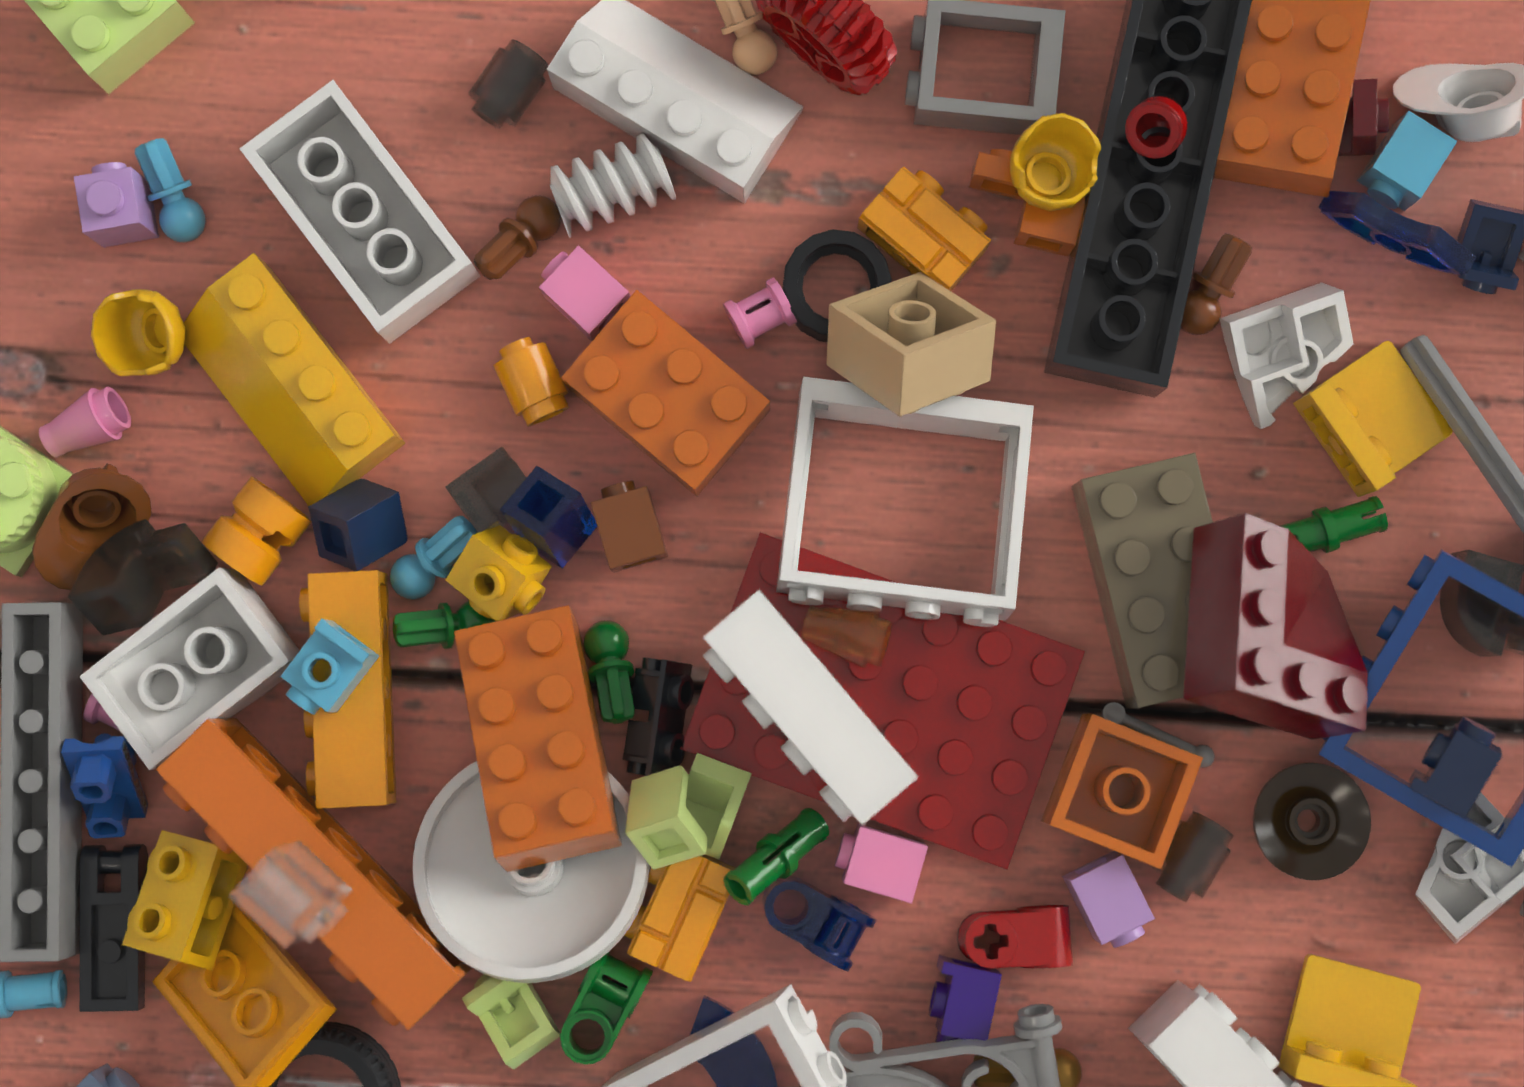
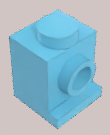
[280,618,379,715]

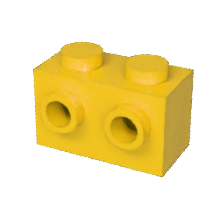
[122,830,247,970]

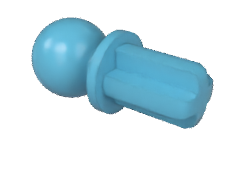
[134,138,206,242]
[390,516,478,599]

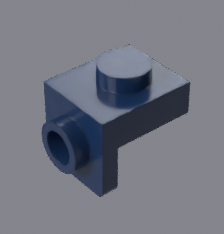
[1449,199,1524,294]

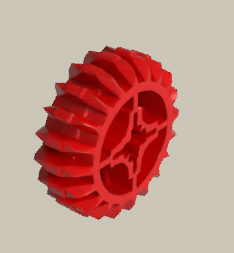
[756,0,898,95]

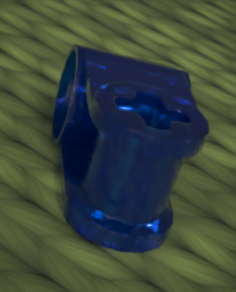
[762,875,877,972]

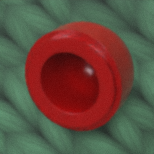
[1125,96,1187,159]

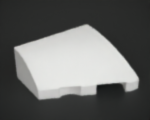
[1219,283,1354,429]
[1415,793,1524,944]

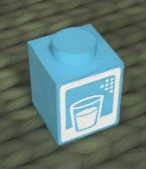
[1357,110,1457,211]

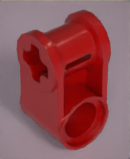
[957,905,1073,969]

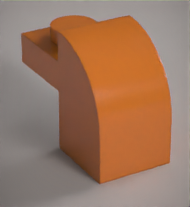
[969,149,1085,257]

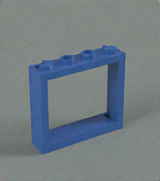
[1319,549,1524,868]

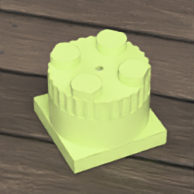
[0,426,74,577]

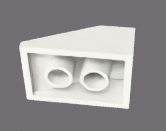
[79,568,300,770]

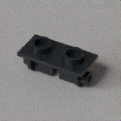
[622,657,694,776]

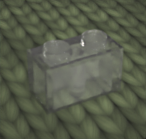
[229,841,353,948]

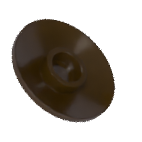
[1253,763,1371,880]

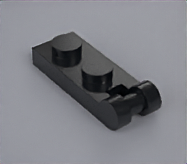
[79,844,148,1012]

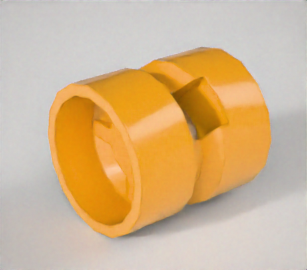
[201,476,312,586]

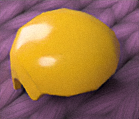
[1010,113,1101,211]
[91,289,186,376]

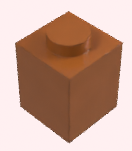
[590,481,668,573]

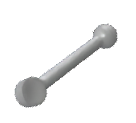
[1101,702,1215,768]

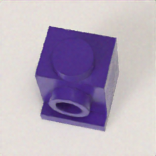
[929,955,1002,1042]

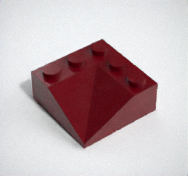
[1183,513,1368,740]

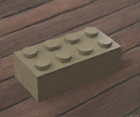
[1072,453,1213,708]

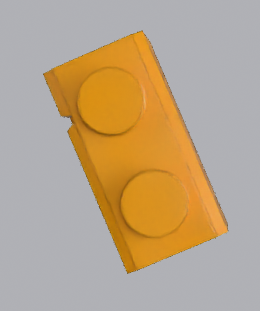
[857,166,991,291]
[624,854,735,982]

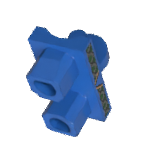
[61,733,148,838]

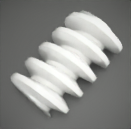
[550,134,676,238]

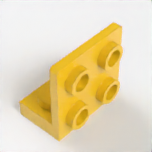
[1293,341,1453,497]
[1278,954,1421,1087]

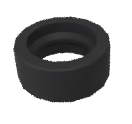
[782,229,892,342]

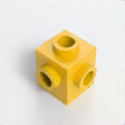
[445,525,552,621]

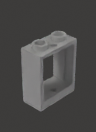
[905,0,1066,135]

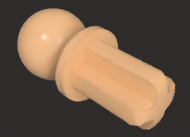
[715,0,777,75]

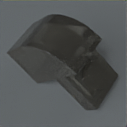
[68,519,218,636]
[1440,550,1524,657]

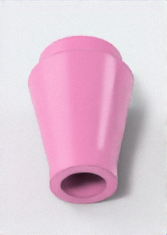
[39,387,131,457]

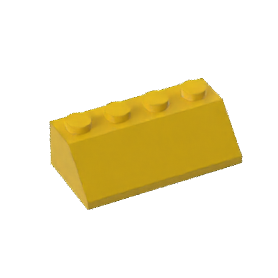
[183,253,406,506]

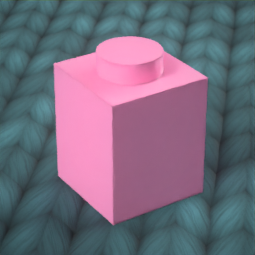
[539,245,630,341]
[835,824,928,903]

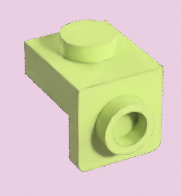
[462,974,561,1070]

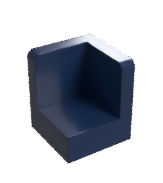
[308,479,408,571]

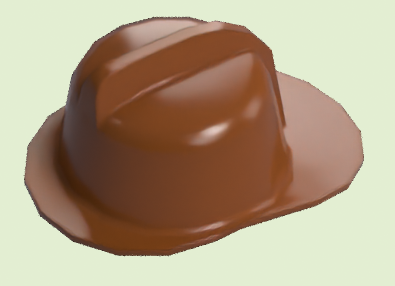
[32,463,152,591]

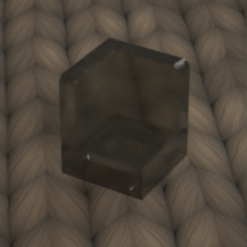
[445,447,540,532]

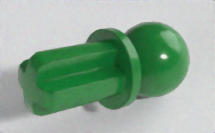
[392,601,496,649]
[583,620,635,724]

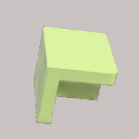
[686,753,752,859]
[625,765,707,870]

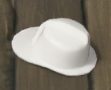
[1393,63,1524,142]

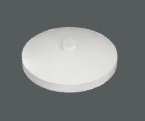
[412,761,650,983]

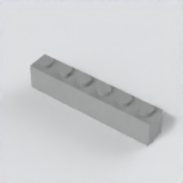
[0,602,83,962]

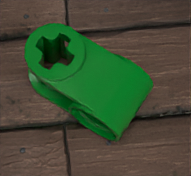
[560,951,653,1065]

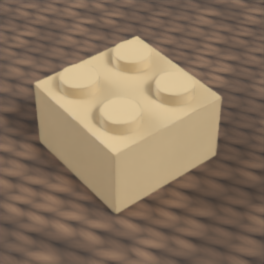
[826,272,996,417]

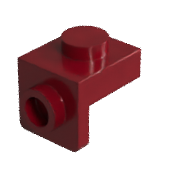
[1338,79,1389,156]

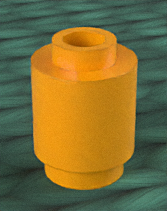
[493,337,569,427]

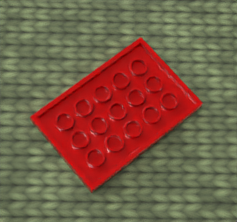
[680,532,1085,870]

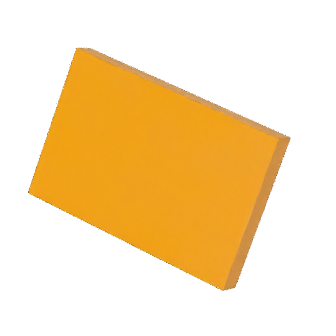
[152,896,337,1087]

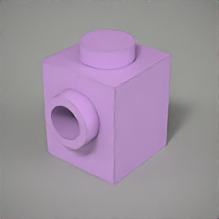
[74,162,159,247]

